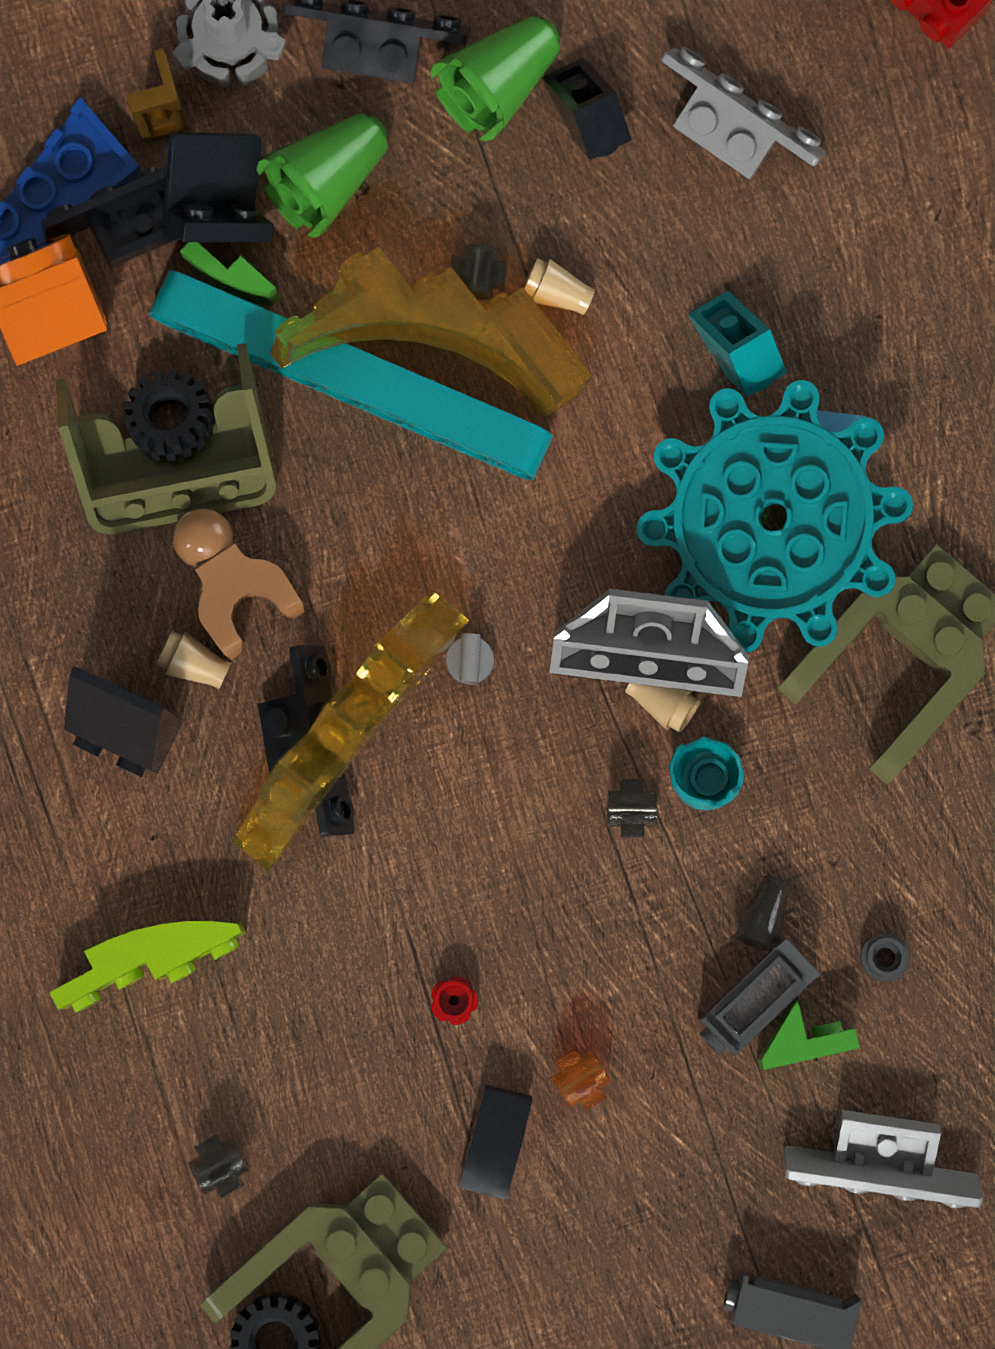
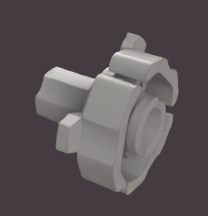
[172,0,286,88]

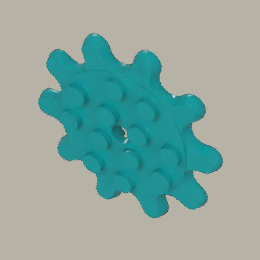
[636,380,914,653]

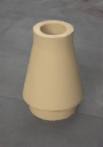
[521,258,595,315]
[156,631,231,689]
[625,683,700,733]

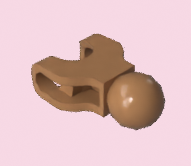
[173,508,304,660]

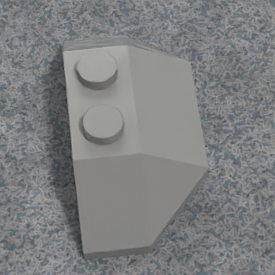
[549,589,749,697]

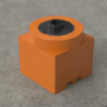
[0,234,107,366]

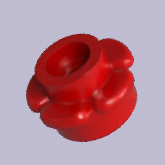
[431,976,478,1025]

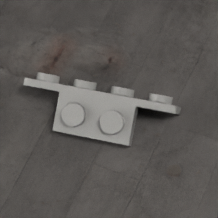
[660,47,827,179]
[783,1110,983,1208]

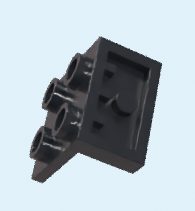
[162,132,274,242]

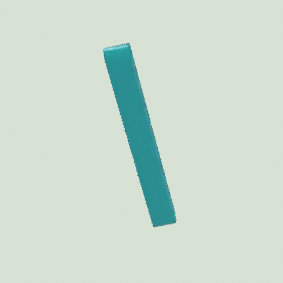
[149,270,553,481]

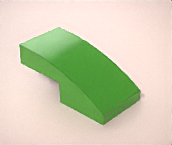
[180,242,279,306]

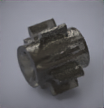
[449,244,507,301]
[607,779,657,838]
[188,1134,250,1198]

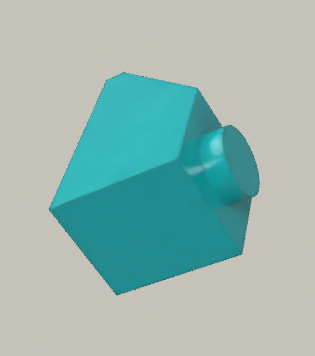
[688,291,787,397]

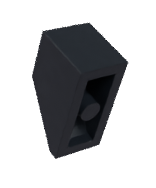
[542,57,632,160]

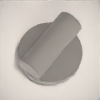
[446,633,494,685]

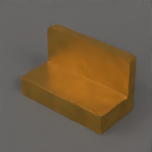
[126,48,189,143]

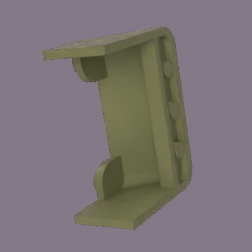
[56,343,276,534]

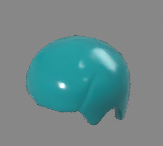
[669,736,744,811]

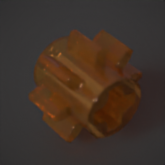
[550,1048,611,1111]

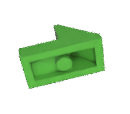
[757,1000,860,1070]

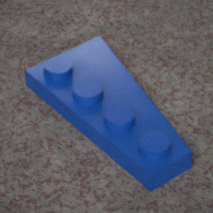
[0,97,142,258]

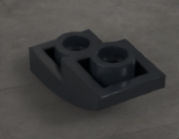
[459,1084,532,1200]

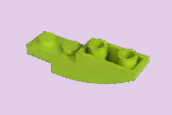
[49,921,246,1013]

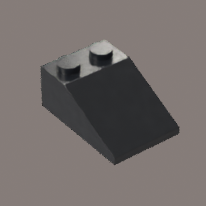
[64,666,183,777]

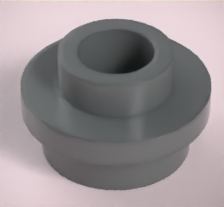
[860,933,910,982]

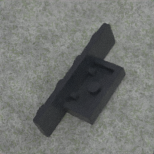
[282,0,472,84]
[41,167,179,268]
[258,645,354,837]

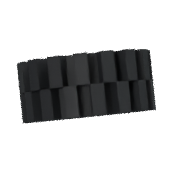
[123,369,215,463]
[229,1293,321,1349]

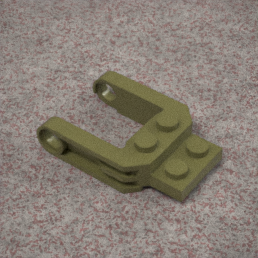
[777,544,995,785]
[199,1172,448,1349]

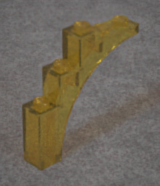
[270,247,593,418]
[232,591,469,871]

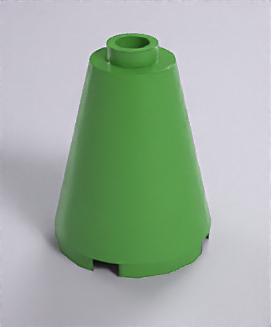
[430,16,560,141]
[257,113,388,238]

